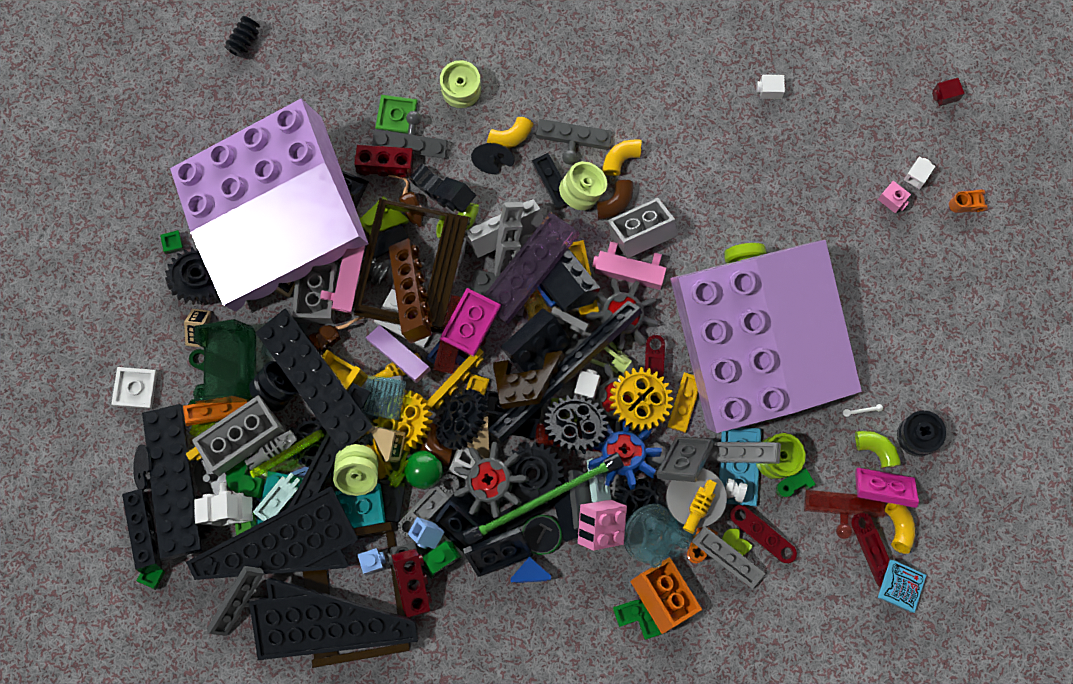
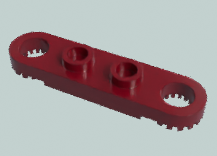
[643,335,665,403]
[729,505,797,563]
[851,513,890,588]

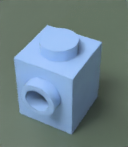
[408,517,444,549]
[358,548,386,575]

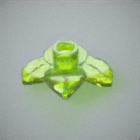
[388,451,411,488]

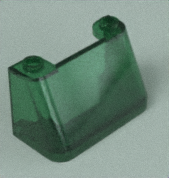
[193,319,256,403]

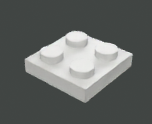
[111,367,157,409]

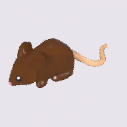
[388,175,423,228]
[308,317,364,353]

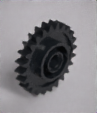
[165,247,218,305]
[506,442,565,506]

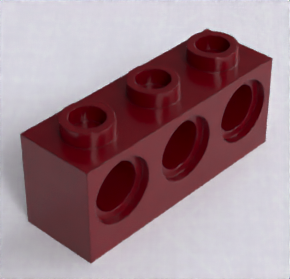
[354,145,414,178]
[391,549,432,617]

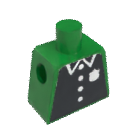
[423,541,463,579]

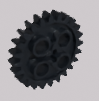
[436,388,488,450]
[543,395,608,455]

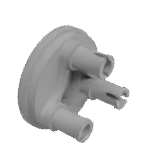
[666,468,727,528]

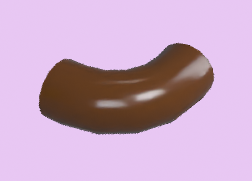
[597,180,634,220]
[418,423,452,467]

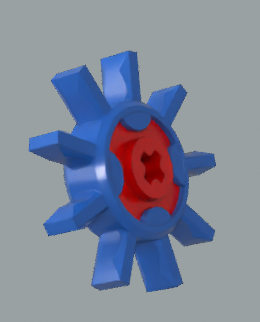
[588,420,662,490]

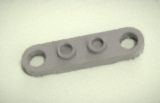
[398,474,459,537]

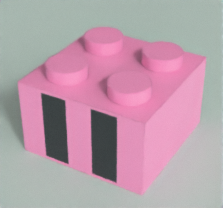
[578,500,627,551]

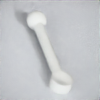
[843,404,883,417]

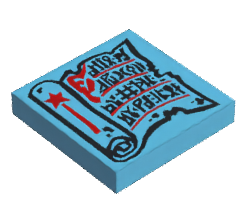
[878,560,926,613]

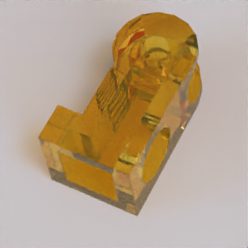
[519,285,550,321]

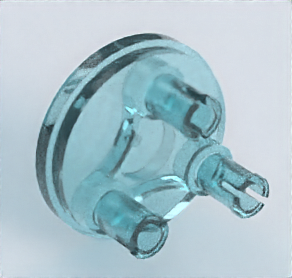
[624,504,690,568]

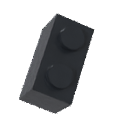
[433,177,477,213]

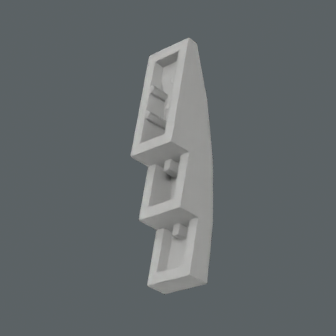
[494,202,524,276]

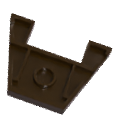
[493,351,565,409]

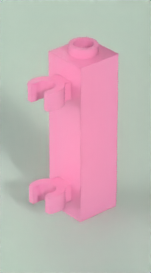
[592,241,666,290]
[320,246,365,313]

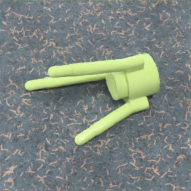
[590,342,632,373]

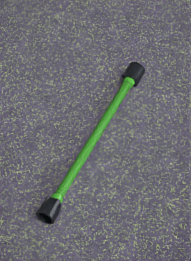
[463,452,624,546]

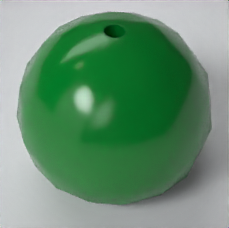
[404,450,443,490]

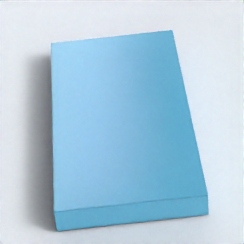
[719,427,761,507]

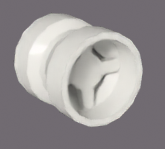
[725,478,748,503]

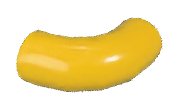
[487,117,534,148]
[602,139,642,176]
[885,503,915,554]

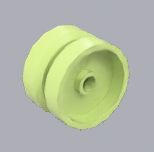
[440,60,481,108]
[559,161,607,211]
[333,444,379,496]

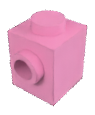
[878,181,911,213]

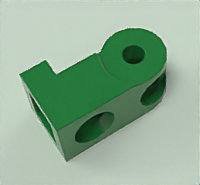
[776,467,816,498]

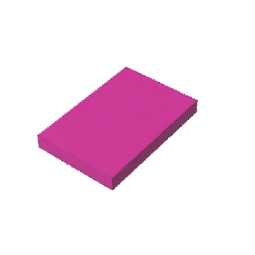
[439,288,502,357]
[855,468,919,508]

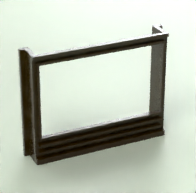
[352,198,471,334]
[303,522,411,668]

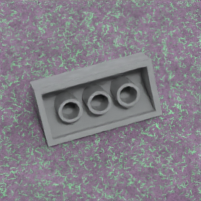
[465,199,546,258]
[192,395,285,476]

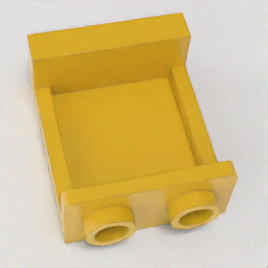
[322,350,369,391]

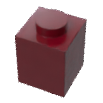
[932,78,965,106]

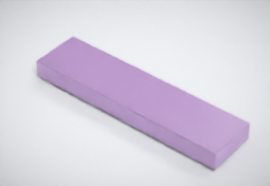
[366,325,431,383]

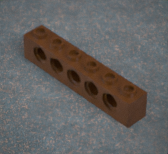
[389,238,432,344]

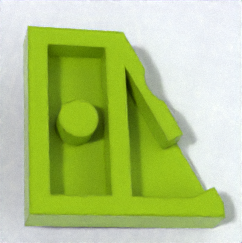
[360,196,409,235]

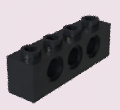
[122,489,162,574]

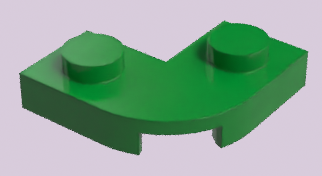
[226,456,265,499]
[612,600,664,640]

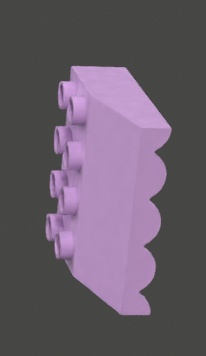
[170,99,368,312]
[670,240,862,433]

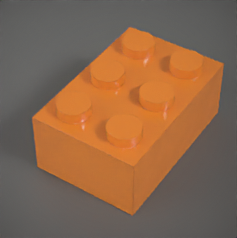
[630,557,702,634]

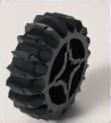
[288,415,327,467]
[613,479,664,533]

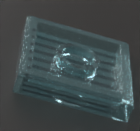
[362,375,406,420]

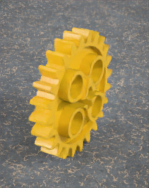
[609,367,673,431]
[373,390,433,453]

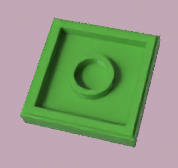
[375,95,418,134]

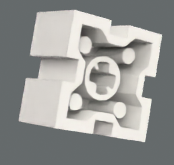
[194,482,253,527]

